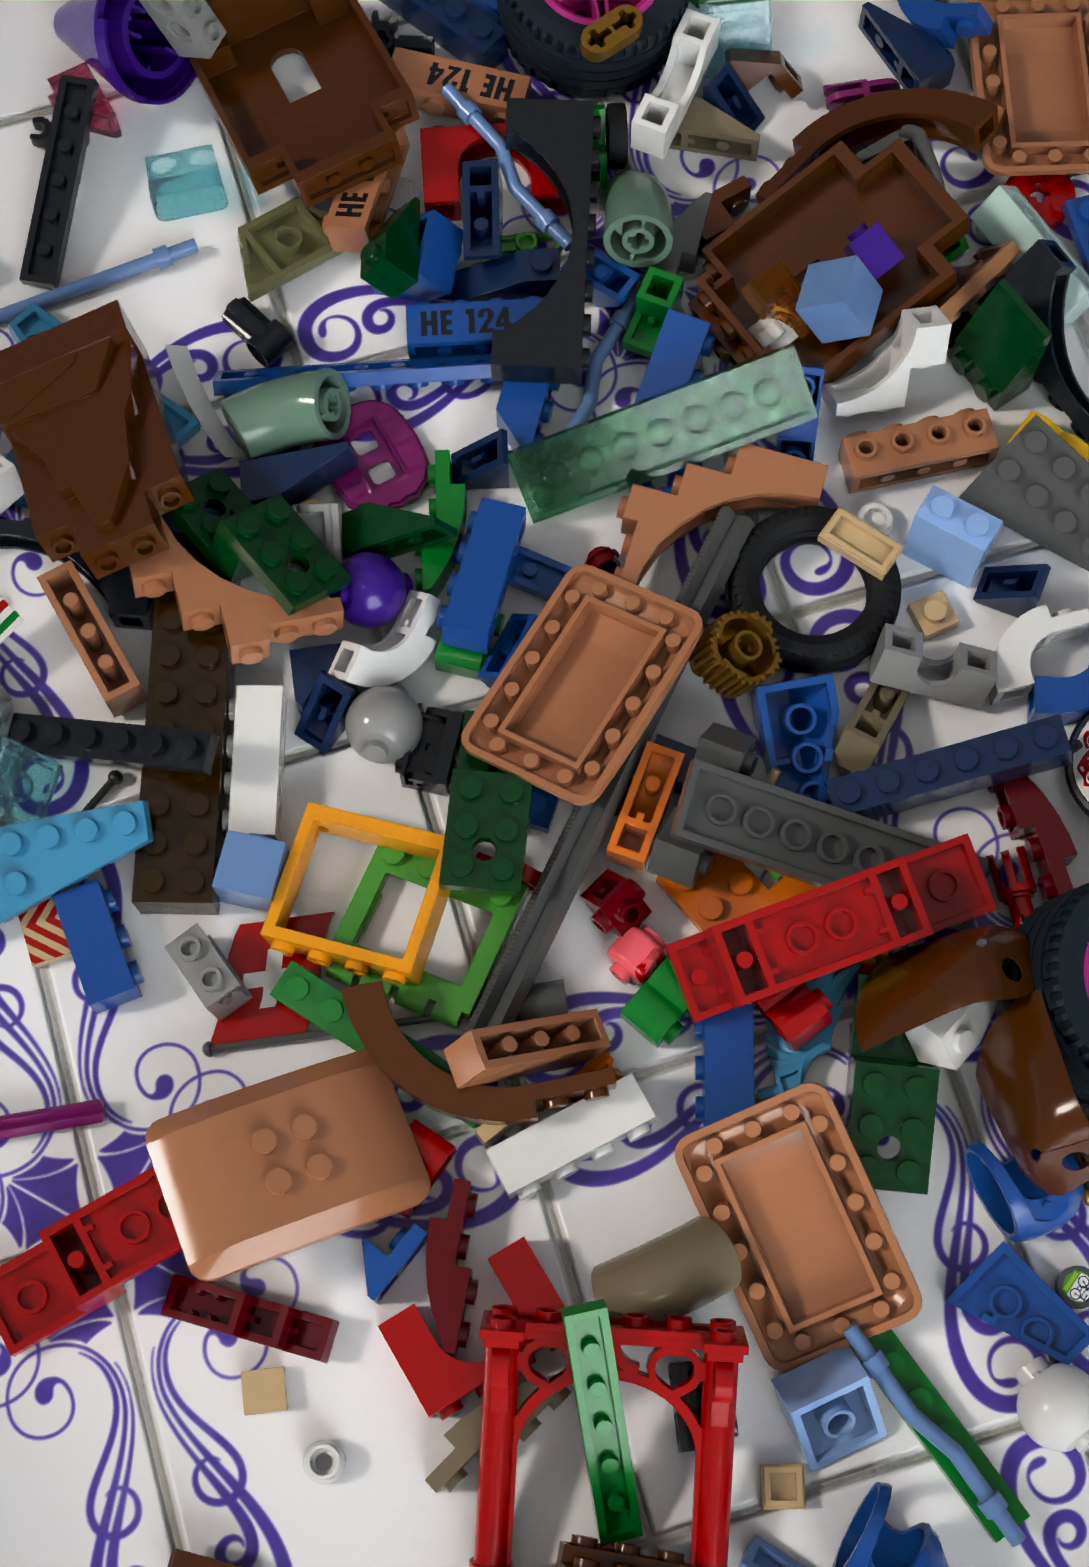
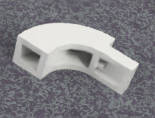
[328,590,441,687]
[988,604,1089,706]

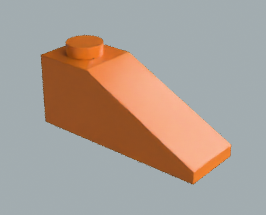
[606,741,685,873]

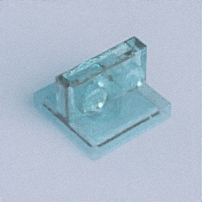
[698,0,772,79]
[0,735,63,826]

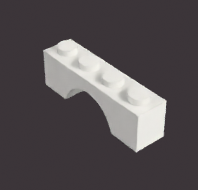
[630,8,720,159]

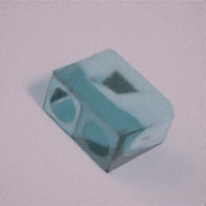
[145,144,228,221]

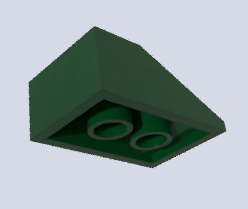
[949,278,1052,411]

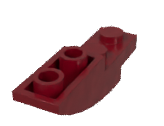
[987,776,1078,900]
[426,1178,479,1356]

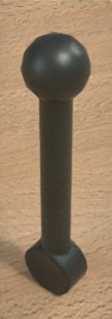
[82,770,123,811]

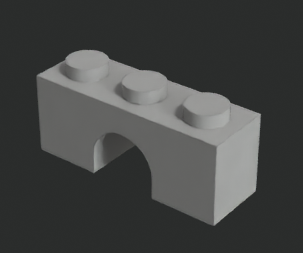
[869,623,998,710]

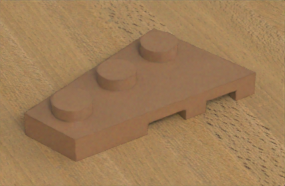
[931,240,1021,323]

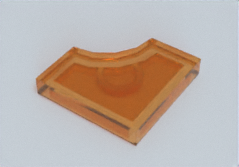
[740,260,812,338]

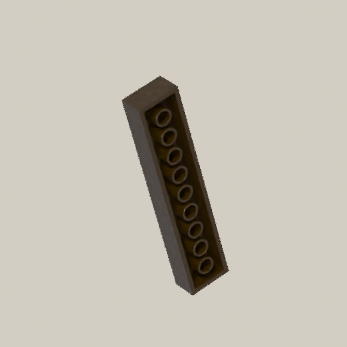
[132,533,241,915]

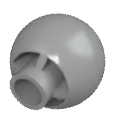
[345,683,423,764]

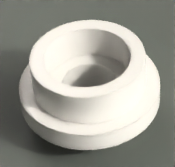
[303,1440,346,1484]

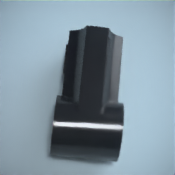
[222,297,295,368]

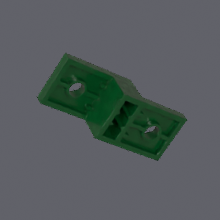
[167,468,352,616]
[439,710,535,896]
[845,972,940,1195]

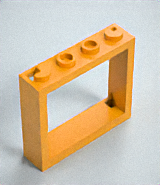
[260,802,451,985]

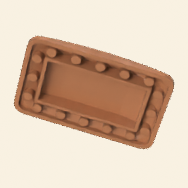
[968,0,1089,176]
[461,564,703,806]
[145,1050,431,1282]
[674,1082,922,1372]

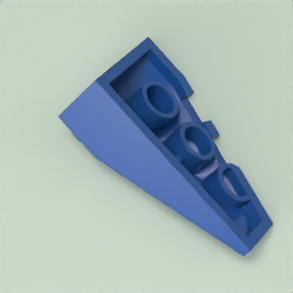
[750,673,840,803]

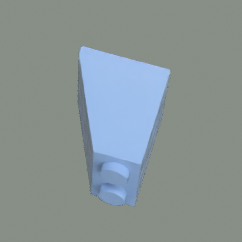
[902,485,1004,588]

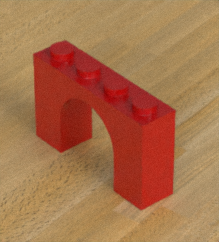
[420,121,567,221]
[378,1237,565,1421]

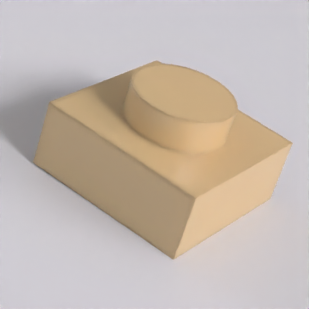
[906,590,960,642]

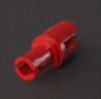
[986,846,1037,930]

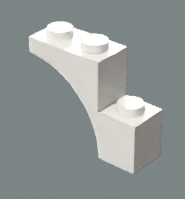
[822,305,952,417]

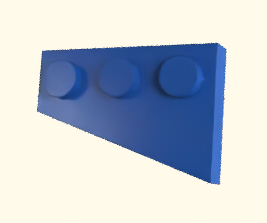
[945,1241,1089,1364]

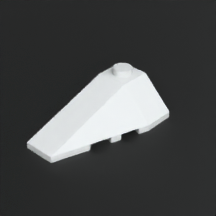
[905,938,1006,1070]

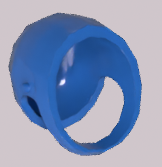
[964,1141,1084,1242]
[832,1482,948,1567]

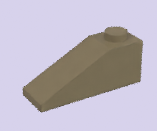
[669,94,760,162]
[832,682,910,773]

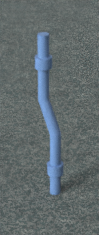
[441,83,572,252]
[539,290,638,478]
[842,1322,1026,1547]

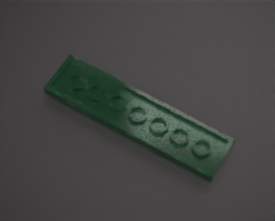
[506,343,818,524]

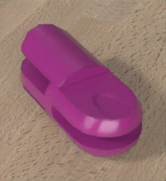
[823,78,901,113]

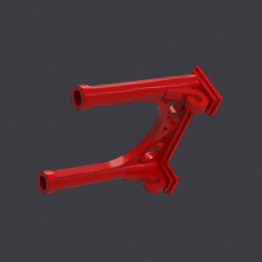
[469,1304,749,1567]

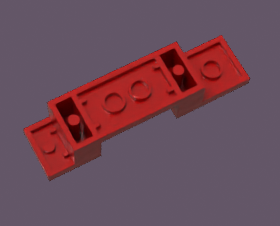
[664,833,997,1023]
[0,1167,182,1357]

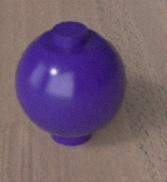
[329,552,413,628]

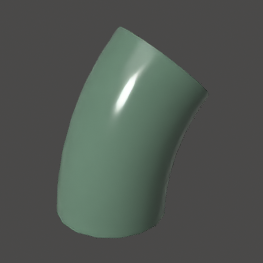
[599,170,673,267]
[219,369,351,460]

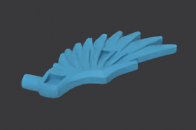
[757,962,862,1101]

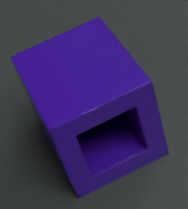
[843,221,904,280]

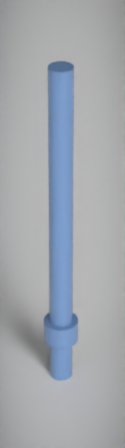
[0,238,199,324]

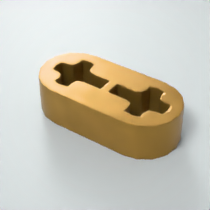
[580,4,643,62]

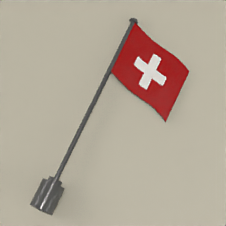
[202,912,568,1057]

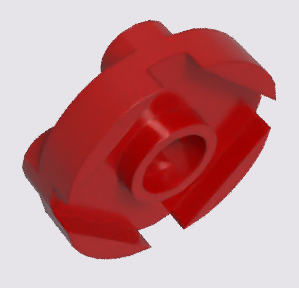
[1005,174,1076,230]

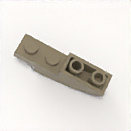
[425,1374,572,1493]

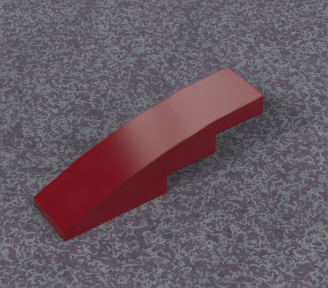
[160,1274,340,1363]

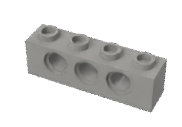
[139,0,227,59]

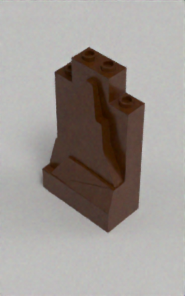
[0,300,195,580]

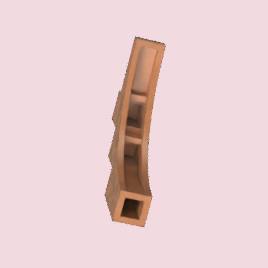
[614,442,829,586]
[128,515,344,665]

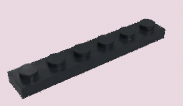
[19,75,99,289]
[4,713,219,775]

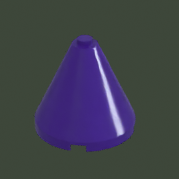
[53,0,196,105]

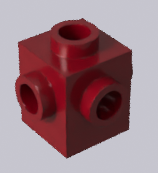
[580,868,652,937]

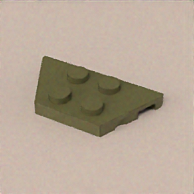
[238,197,343,302]

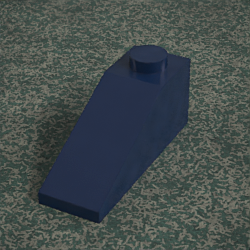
[858,2,955,89]
[462,159,503,261]
[452,247,561,302]
[239,442,358,507]

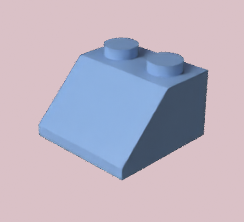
[771,1347,888,1472]

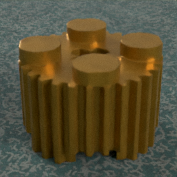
[689,610,782,699]

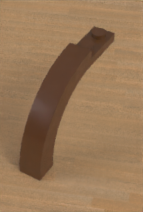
[756,88,999,205]
[341,980,617,1125]

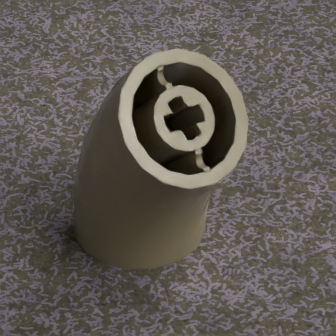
[591,1216,742,1321]

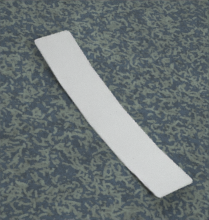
[165,344,246,458]

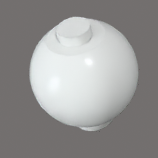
[1015,1356,1089,1453]

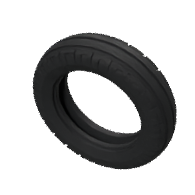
[725,506,901,674]

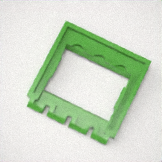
[326,846,529,1029]

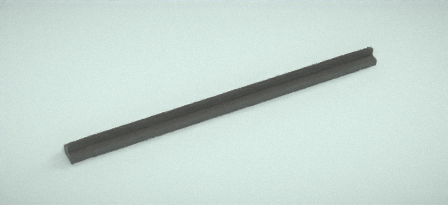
[464,506,755,1034]

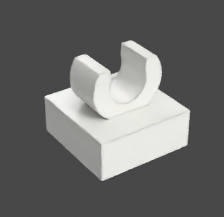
[748,305,802,355]

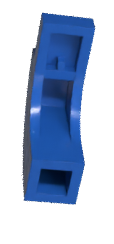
[898,0,994,49]
[1027,665,1089,725]

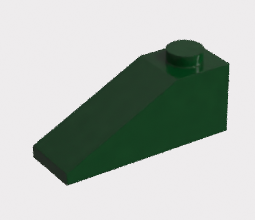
[360,197,420,300]
[342,503,458,559]

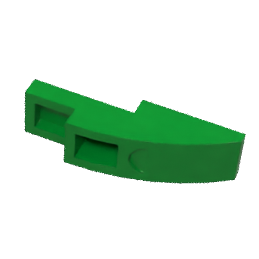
[415,450,467,598]

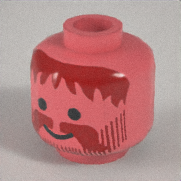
[607,925,667,985]

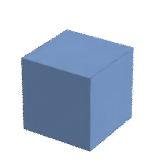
[795,255,883,344]
[212,830,290,912]

